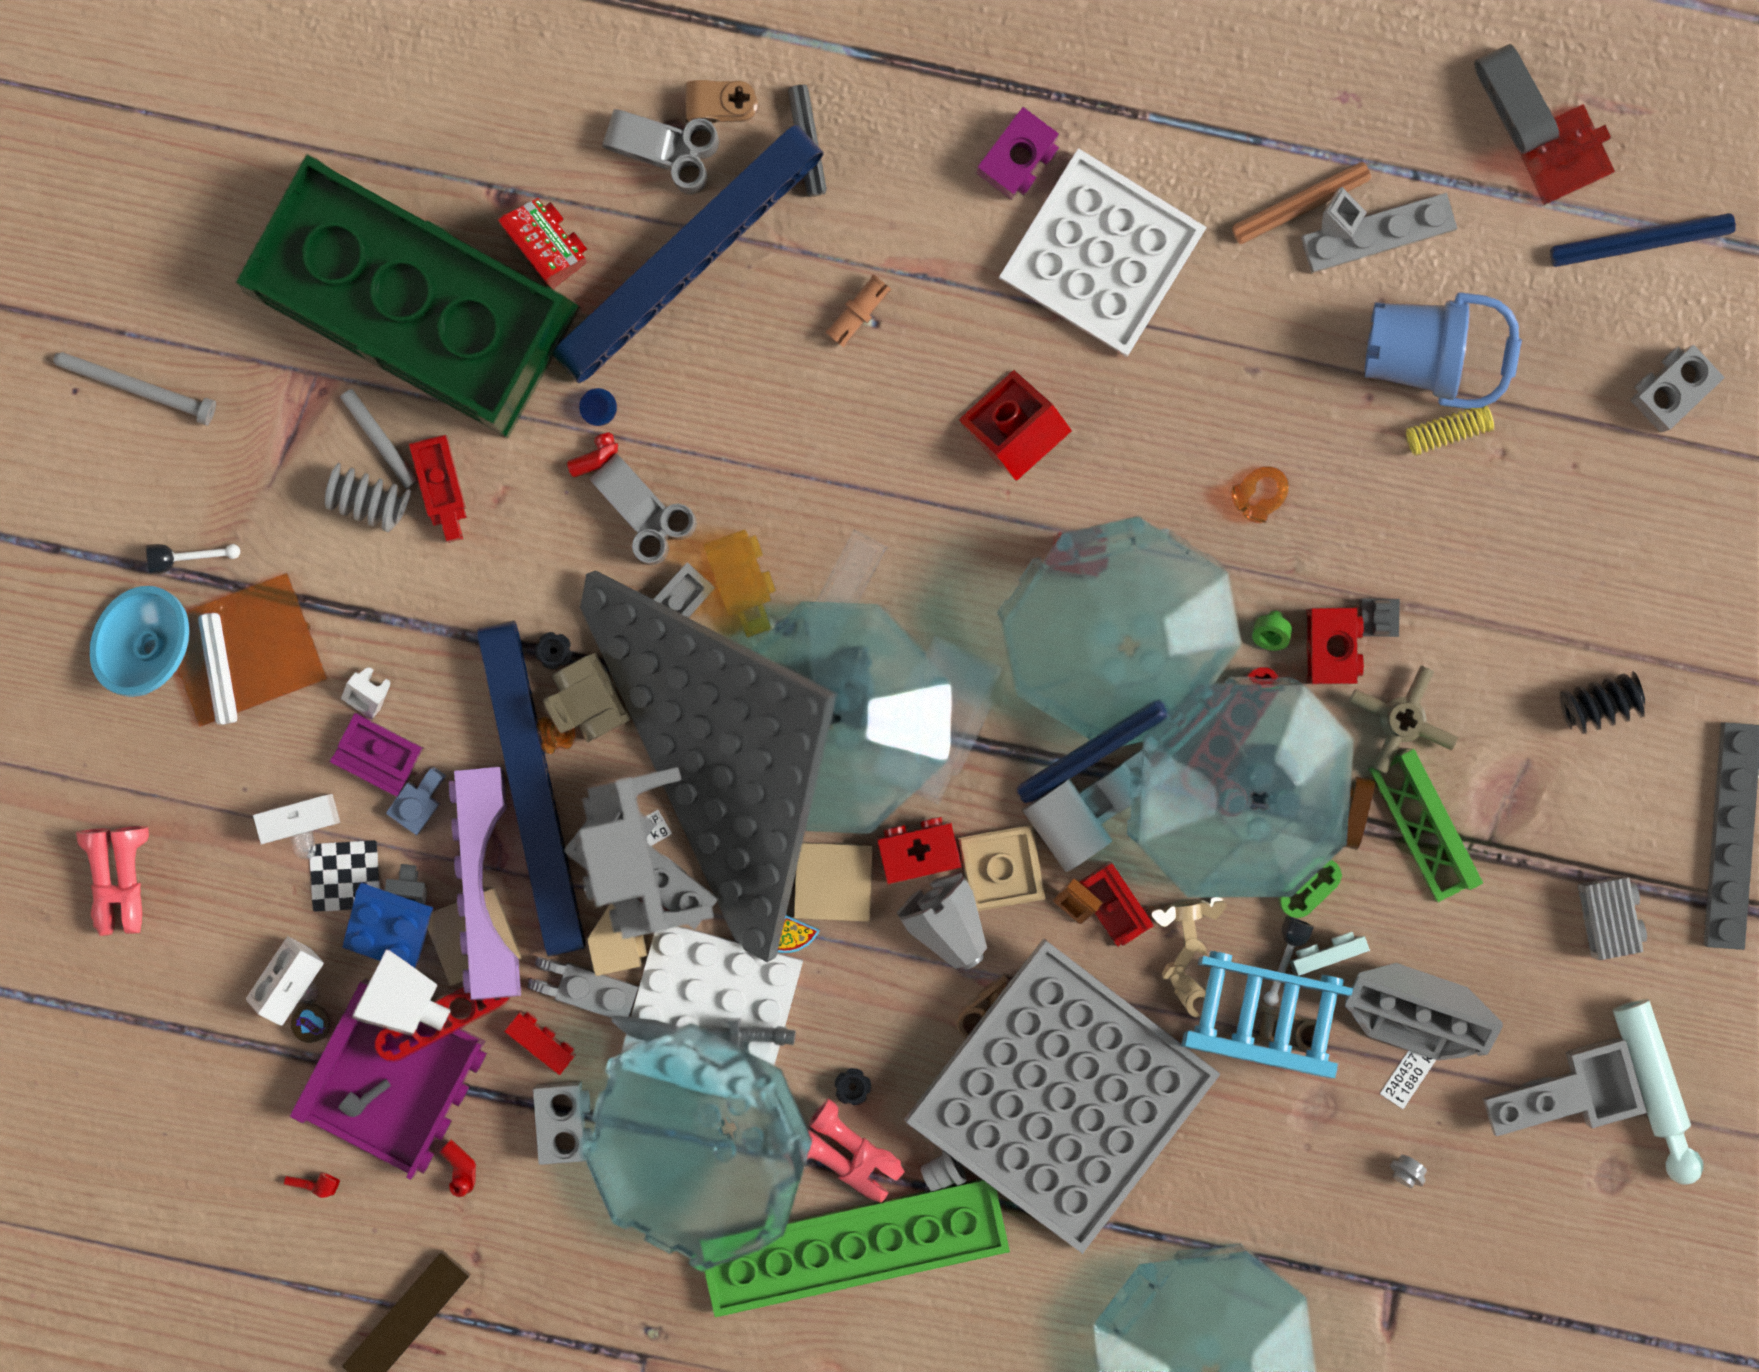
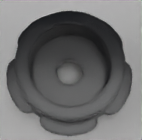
[535,632,572,669]
[834,1068,871,1105]

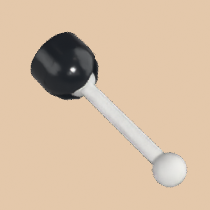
[146,544,240,575]
[1264,916,1314,1006]

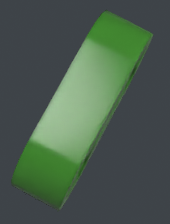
[1278,857,1342,918]

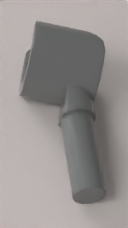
[339,1078,391,1117]

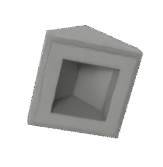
[1321,187,1367,239]

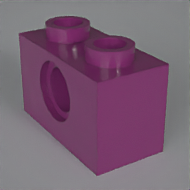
[976,107,1060,200]

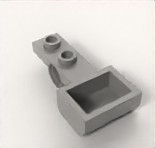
[1022,739,1178,872]
[564,811,718,930]
[1483,1038,1647,1137]

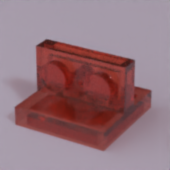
[1518,104,1615,206]

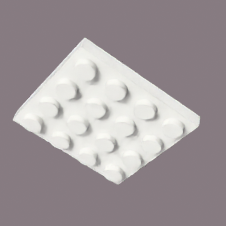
[999,148,1207,357]
[617,926,803,1106]

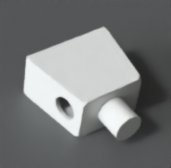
[353,949,451,1036]

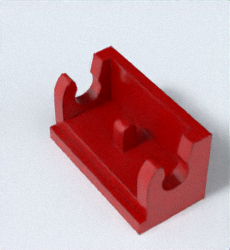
[1078,861,1154,947]

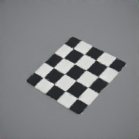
[309,840,380,912]

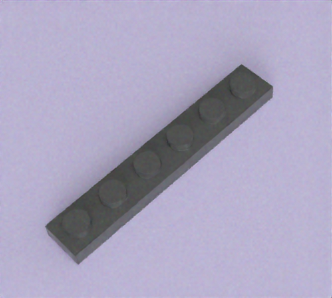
[1703,722,1759,950]

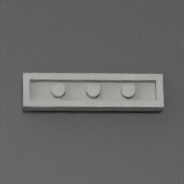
[1301,193,1458,274]

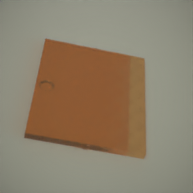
[177,573,328,727]

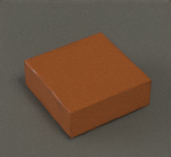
[1053,879,1103,924]

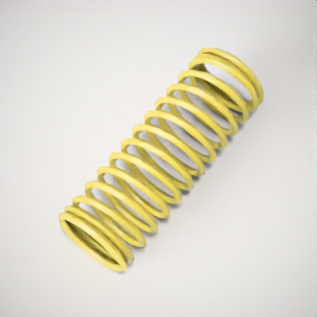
[1406,406,1494,456]

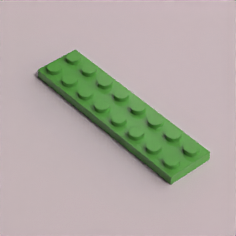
[699,1179,1010,1318]

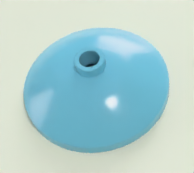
[90,586,189,697]

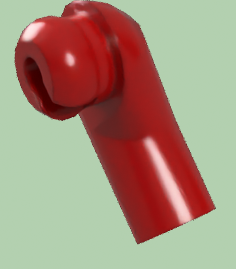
[439,1139,476,1197]

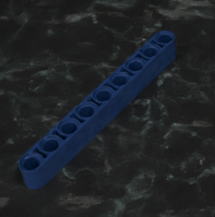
[552,125,824,383]
[477,620,586,957]

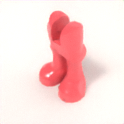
[76,826,149,936]
[787,1098,905,1203]

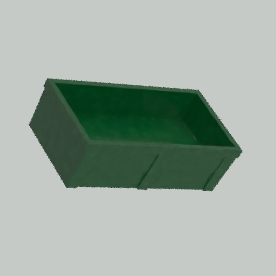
[236,154,581,438]

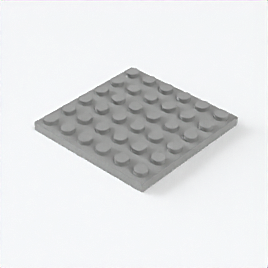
[904,938,1220,1254]

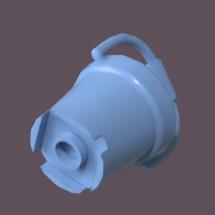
[1364,293,1522,409]

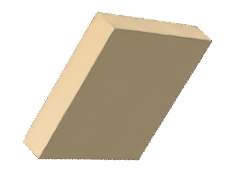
[958,824,1045,911]
[794,843,872,921]
[428,888,522,986]

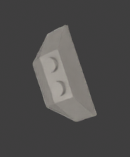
[1345,963,1503,1061]

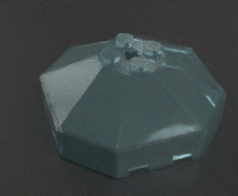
[997,516,1241,746]
[751,602,952,834]
[1127,677,1354,897]
[582,1023,813,1272]
[1093,1243,1316,1372]

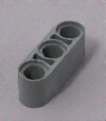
[1474,44,1559,154]

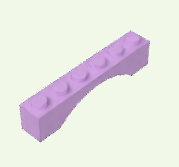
[449,767,521,1000]

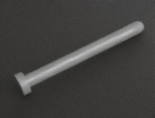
[53,352,216,426]

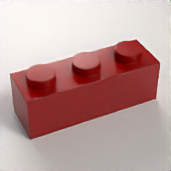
[504,1011,576,1076]

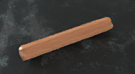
[1232,162,1371,244]

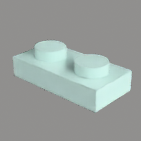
[1289,932,1370,976]

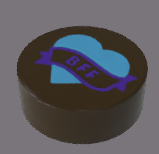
[291,1004,331,1043]

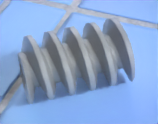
[325,463,411,532]

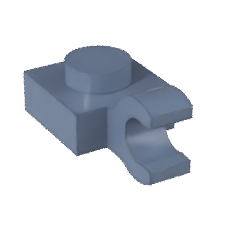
[386,767,446,835]

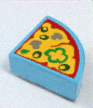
[777,915,820,953]

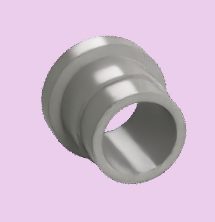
[921,1150,966,1191]

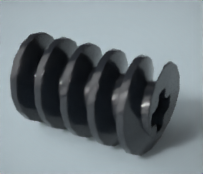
[1560,671,1645,734]

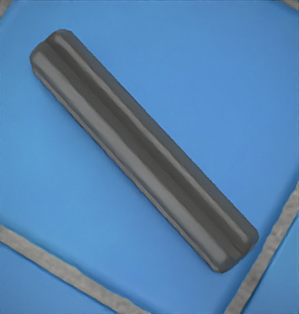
[788,85,827,197]

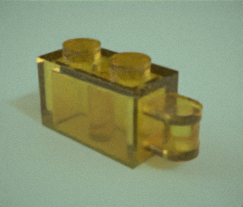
[703,529,776,638]

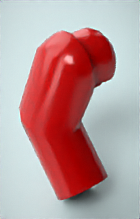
[567,432,619,478]

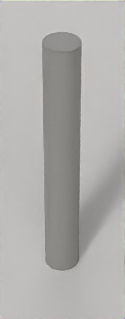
[340,389,418,489]

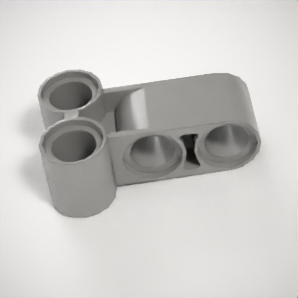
[602,109,719,194]
[589,454,697,565]

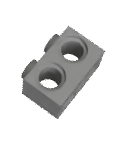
[1630,345,1725,433]
[533,1081,593,1165]

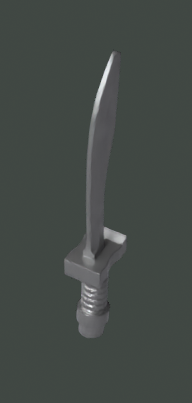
[612,1016,796,1051]

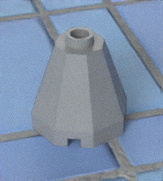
[897,871,987,969]

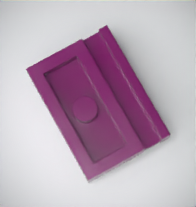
[329,713,424,797]

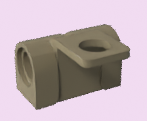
[543,653,631,743]

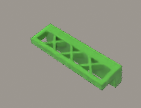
[1368,748,1483,902]

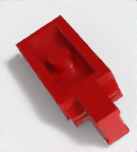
[409,434,467,543]

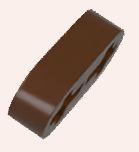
[1338,776,1375,850]

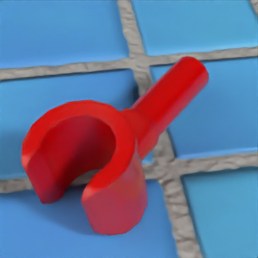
[284,1172,340,1198]

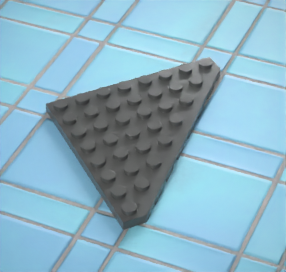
[580,570,837,962]

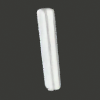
[198,613,237,725]

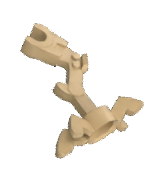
[1148,896,1227,1018]

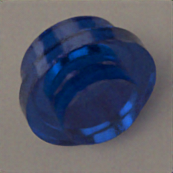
[579,388,617,426]

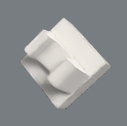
[341,667,390,720]

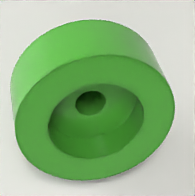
[1252,611,1292,651]

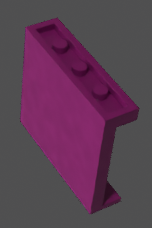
[289,979,487,1180]

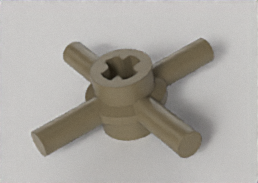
[1349,665,1458,774]

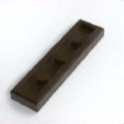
[342,1250,471,1372]

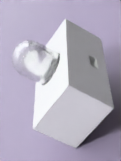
[253,794,340,859]
[246,936,324,1026]

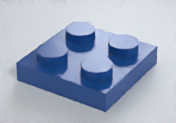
[342,883,433,969]

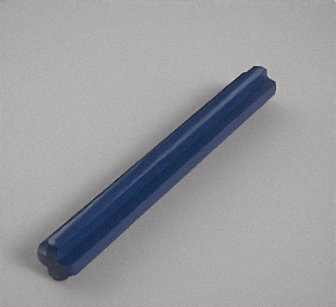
[1550,213,1736,267]
[1017,700,1169,803]

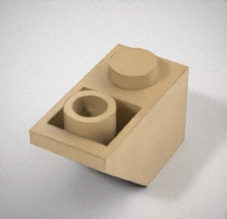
[587,897,647,976]

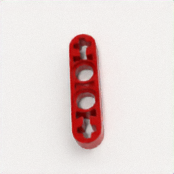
[375,987,510,1063]

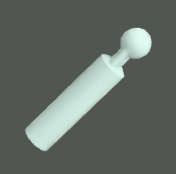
[1613,999,1703,1185]

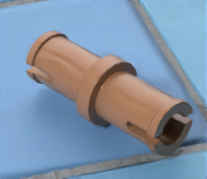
[825,274,892,348]

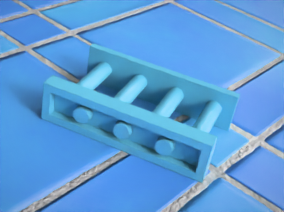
[1181,951,1353,1079]

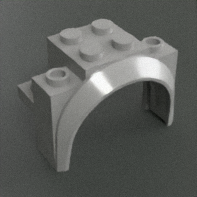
[574,767,714,939]

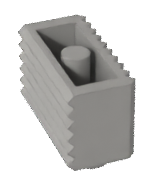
[1578,876,1647,960]

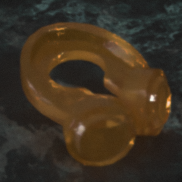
[1231,466,1289,524]

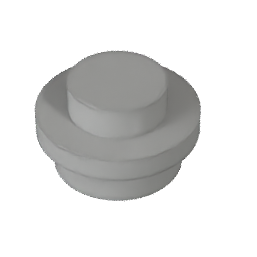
[1390,1154,1427,1188]

